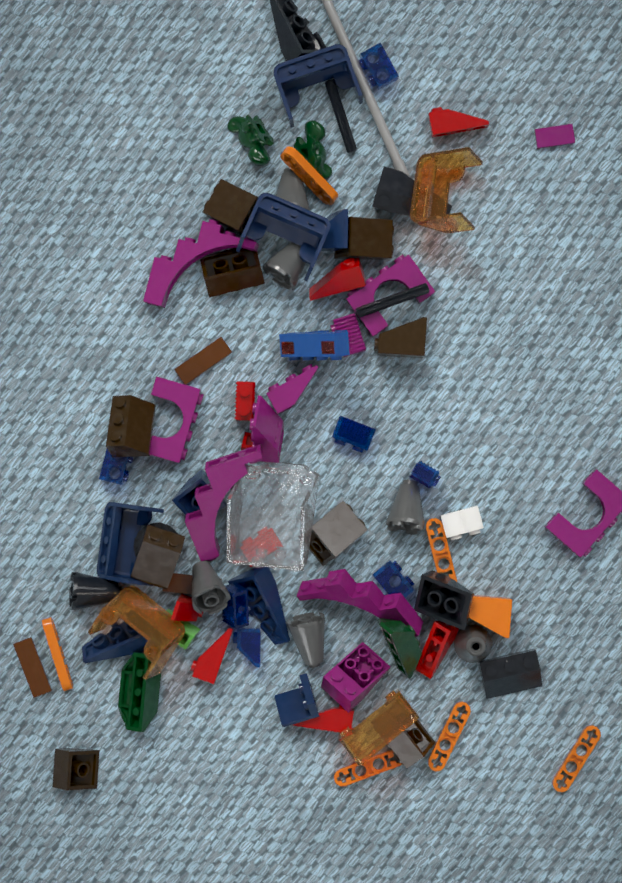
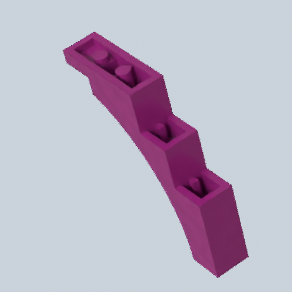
[185,444,263,561]

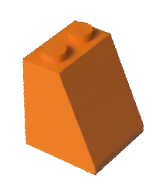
[469,595,512,638]

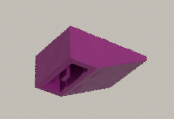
[266,364,318,415]
[250,395,284,463]
[321,642,391,713]

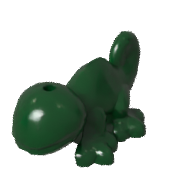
[227,115,274,166]
[294,120,332,179]

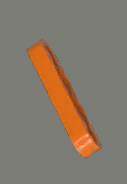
[281,146,338,205]
[425,518,457,582]
[42,617,74,691]
[428,701,471,771]
[552,725,601,792]
[334,749,402,786]

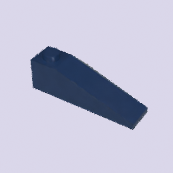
[228,565,290,645]
[82,604,162,663]

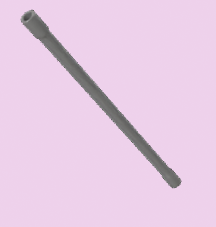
[321,0,410,176]

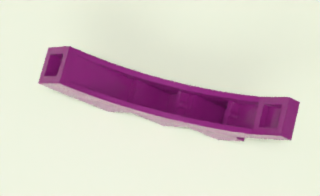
[143,219,259,308]
[297,569,423,637]

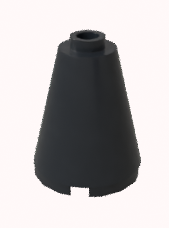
[69,572,122,610]

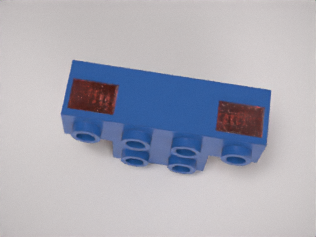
[279,330,350,361]

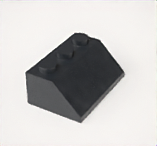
[478,649,542,699]

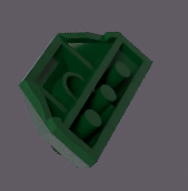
[377,618,422,679]
[118,652,161,732]

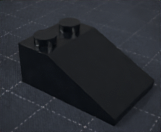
[414,570,474,630]

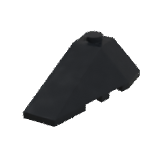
[270,0,326,61]
[372,166,452,224]

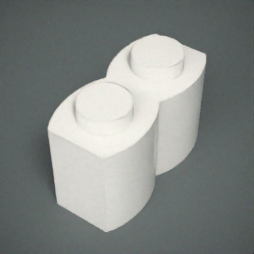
[440,506,484,540]

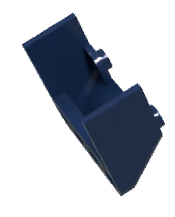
[273,44,363,128]
[236,193,331,281]
[97,502,164,586]

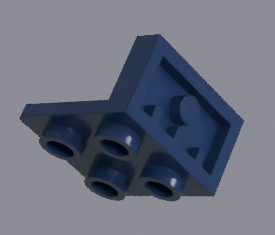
[275,673,319,727]

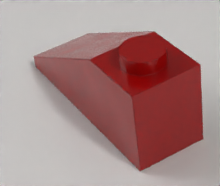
[428,107,489,138]
[309,258,366,301]
[171,594,204,622]
[415,620,459,679]
[190,627,233,684]
[293,704,354,734]

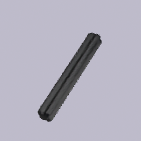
[325,79,357,153]
[356,283,429,318]

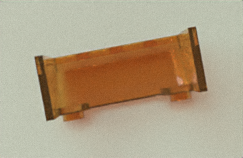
[410,147,483,234]
[88,585,185,680]
[338,689,419,766]

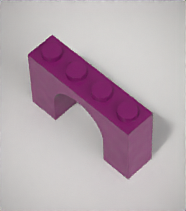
[346,254,436,338]
[150,376,204,463]
[544,469,622,558]

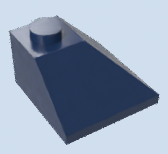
[321,209,348,252]
[172,469,226,515]

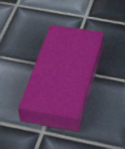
[534,124,575,149]

